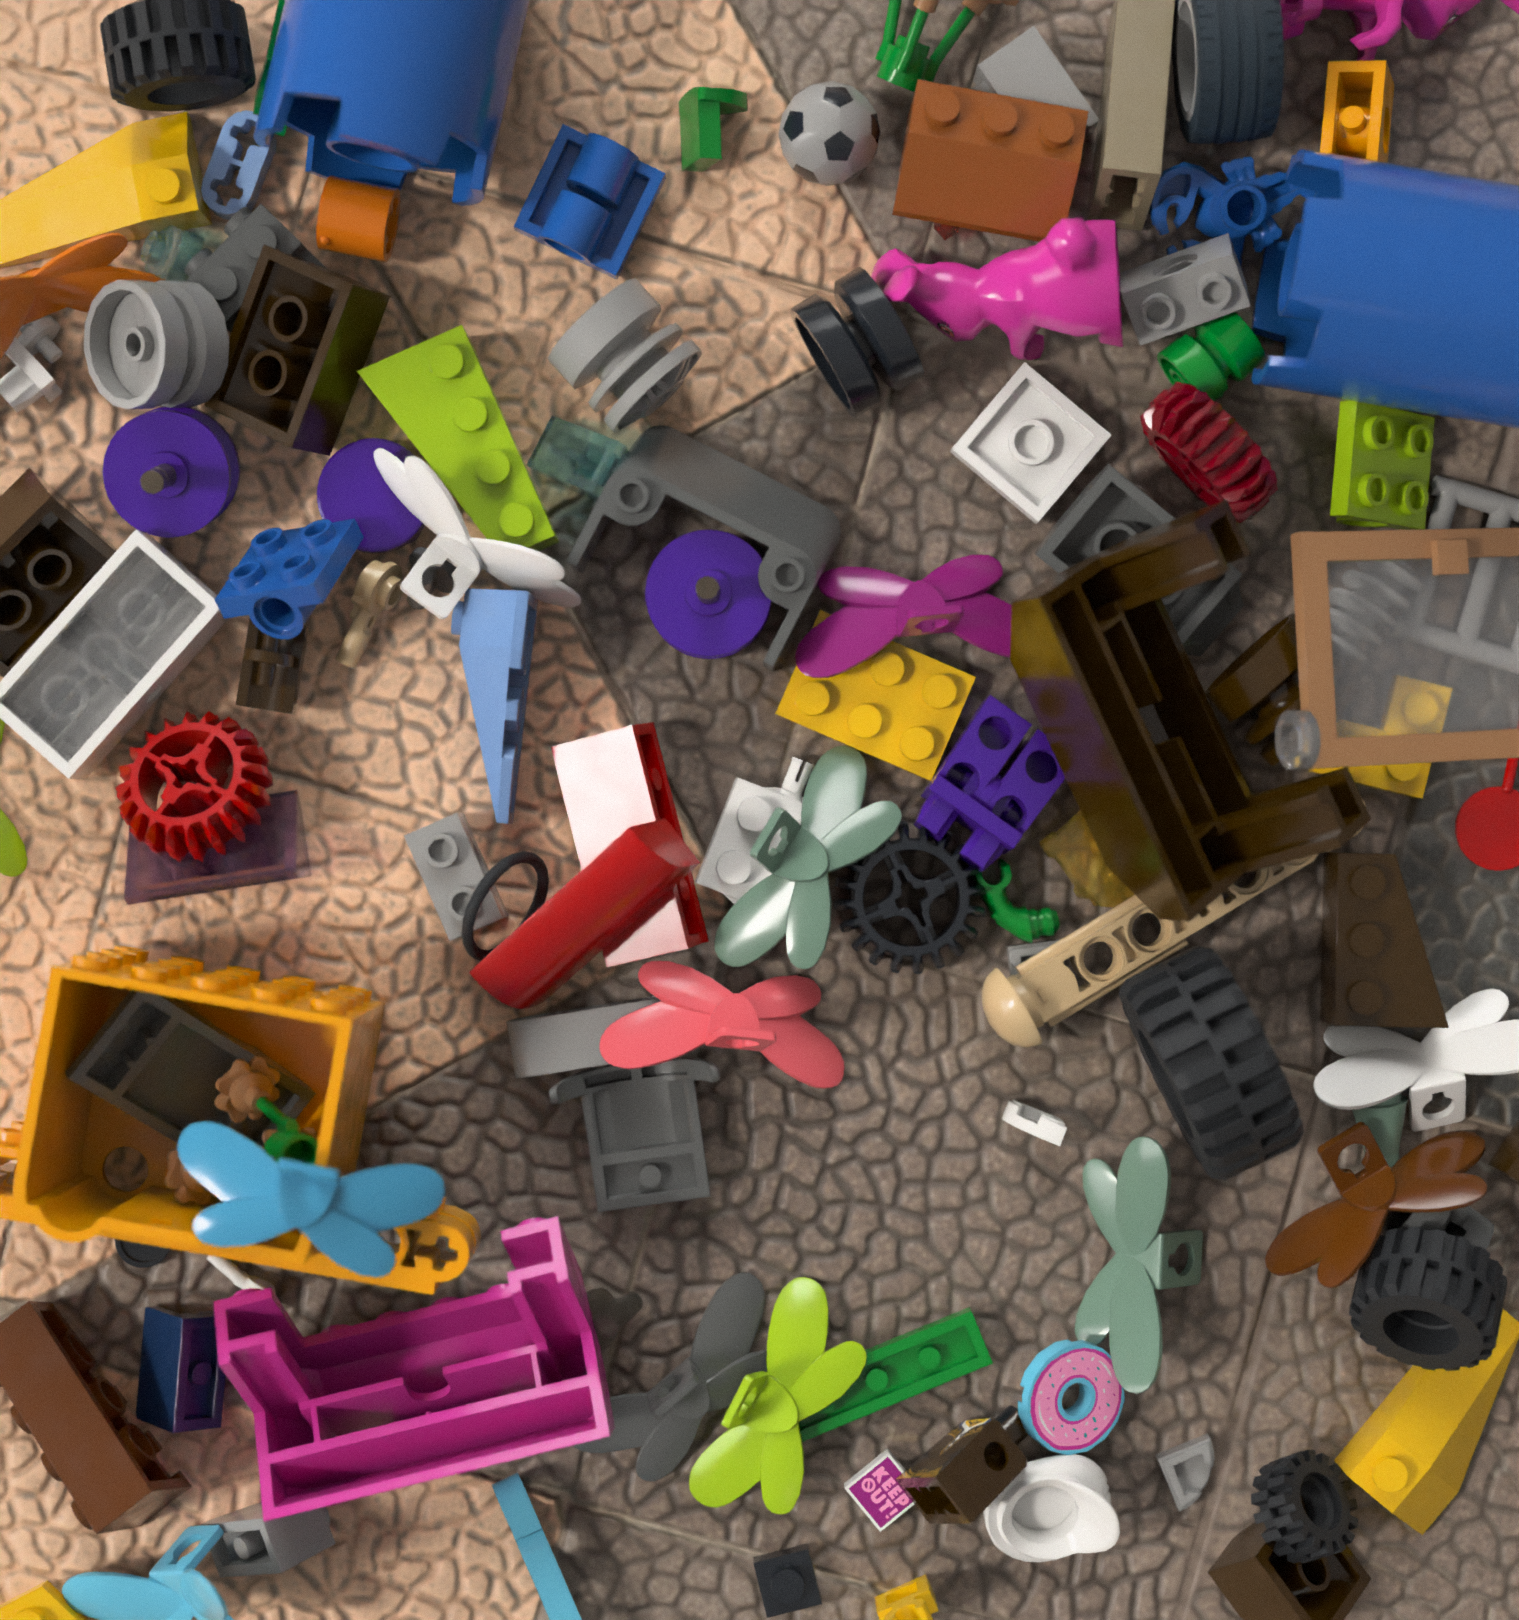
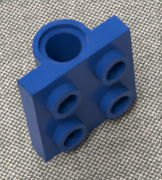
[514,124,666,280]
[214,518,364,639]

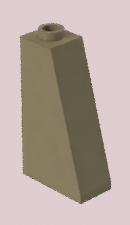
[1086,0,1175,231]

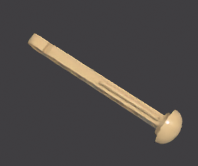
[982,799,1365,1048]

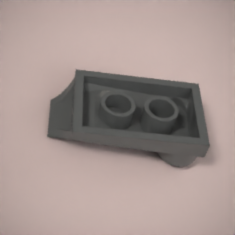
[1035,464,1244,657]

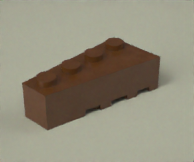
[0,1301,192,1534]

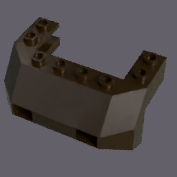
[1010,500,1371,922]

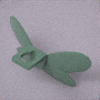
[715,746,902,969]
[1075,1136,1203,1394]

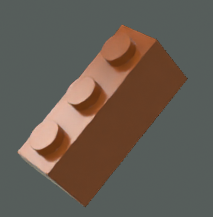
[892,79,1089,242]

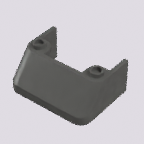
[567,425,841,671]

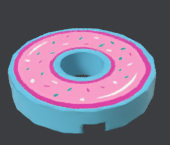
[1018,1339,1125,1455]

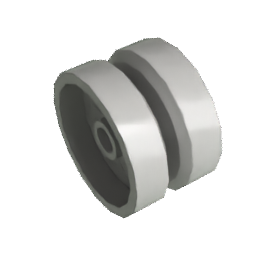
[84,280,229,409]

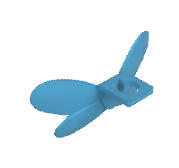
[178,1122,445,1277]

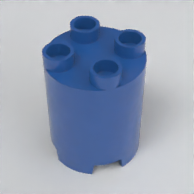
[253,0,530,206]
[1251,149,1519,429]

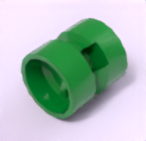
[1157,312,1266,402]

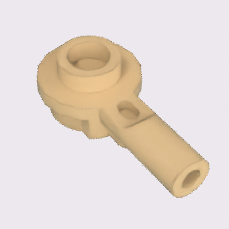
[335,560,404,668]

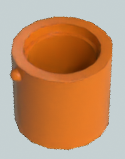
[316,175,401,262]

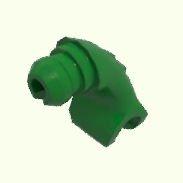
[972,859,1060,944]

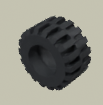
[100,0,256,112]
[1349,1227,1507,1371]

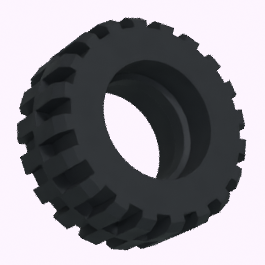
[1119,946,1304,1180]

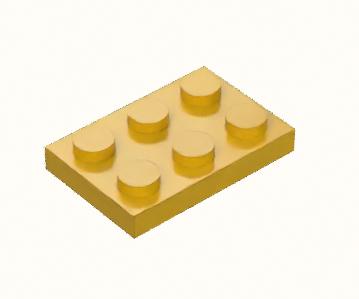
[775,610,976,781]

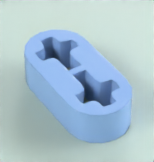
[201,110,277,220]

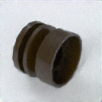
[1205,613,1361,766]

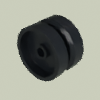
[790,267,924,418]

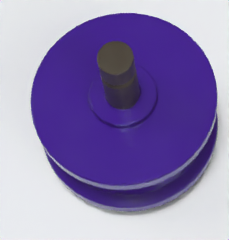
[103,406,240,537]
[645,530,771,659]

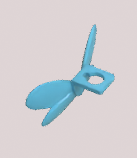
[62,1525,234,1620]

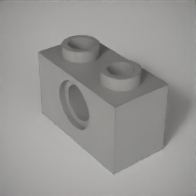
[1120,233,1251,346]
[404,813,509,941]

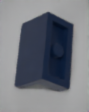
[136,1306,226,1433]

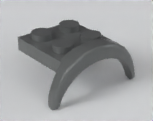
[549,1056,720,1212]

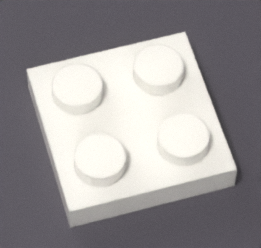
[950,362,1111,524]

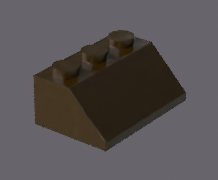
[204,244,390,456]
[0,468,117,678]

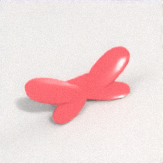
[600,961,844,1089]

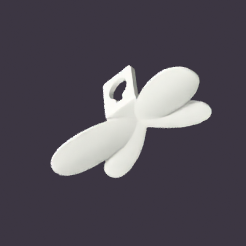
[374,448,581,619]
[1313,989,1519,1132]

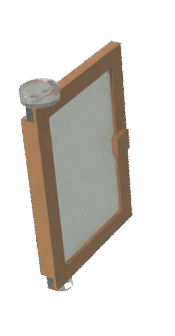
[1275,527,1519,770]

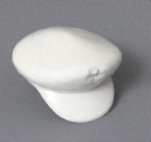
[983,1454,1120,1562]

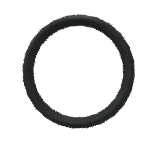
[461,851,549,961]

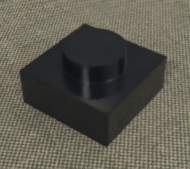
[753,1543,822,1618]

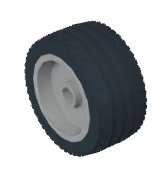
[1172,0,1284,144]

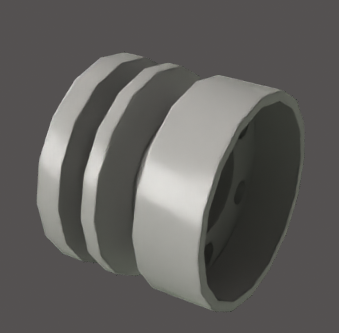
[548,278,702,433]

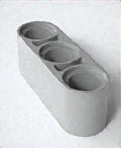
[506,996,660,1078]

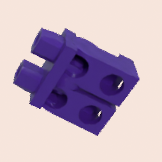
[913,695,1065,873]

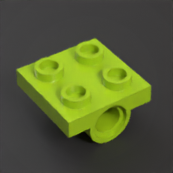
[1330,400,1435,530]

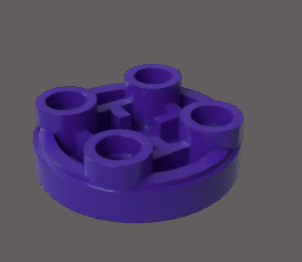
[317,438,425,553]

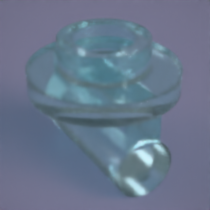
[141,225,205,281]

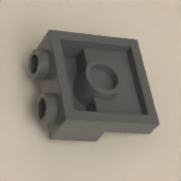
[184,204,326,333]

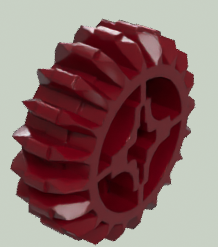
[1140,382,1278,523]

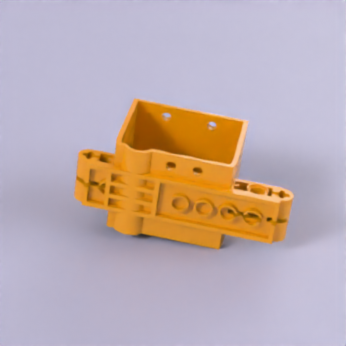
[0,946,481,1295]

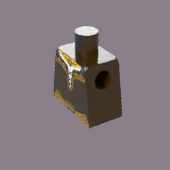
[895,1405,1028,1524]

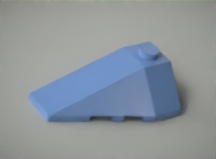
[451,588,538,824]

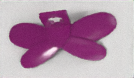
[795,555,1011,678]

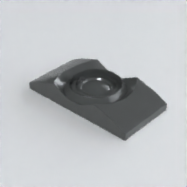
[65,989,316,1146]

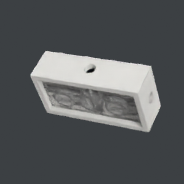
[0,529,229,780]

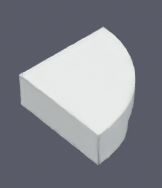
[1002,1099,1067,1146]

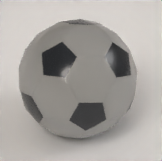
[779,81,881,186]

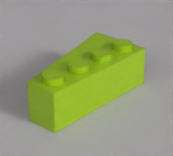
[357,325,560,552]

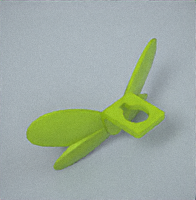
[689,1277,867,1515]

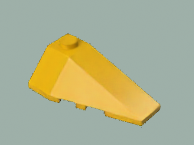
[0,112,212,268]
[1334,1309,1519,1535]

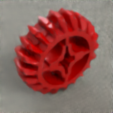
[115,711,274,863]

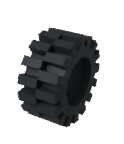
[1251,1450,1358,1564]

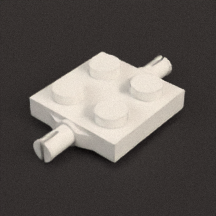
[695,756,815,904]

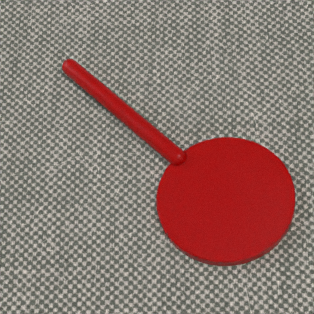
[1455,707,1519,871]

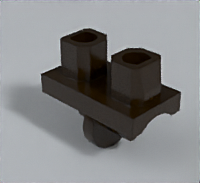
[236,616,311,715]

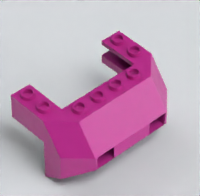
[213,1217,615,1522]

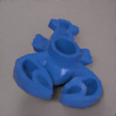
[1150,155,1315,266]

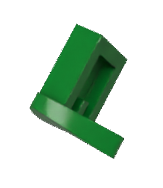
[679,87,748,172]

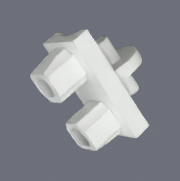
[0,315,63,413]

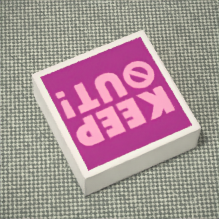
[844,1448,914,1532]

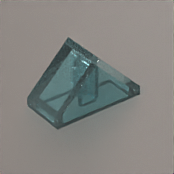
[526,416,628,502]

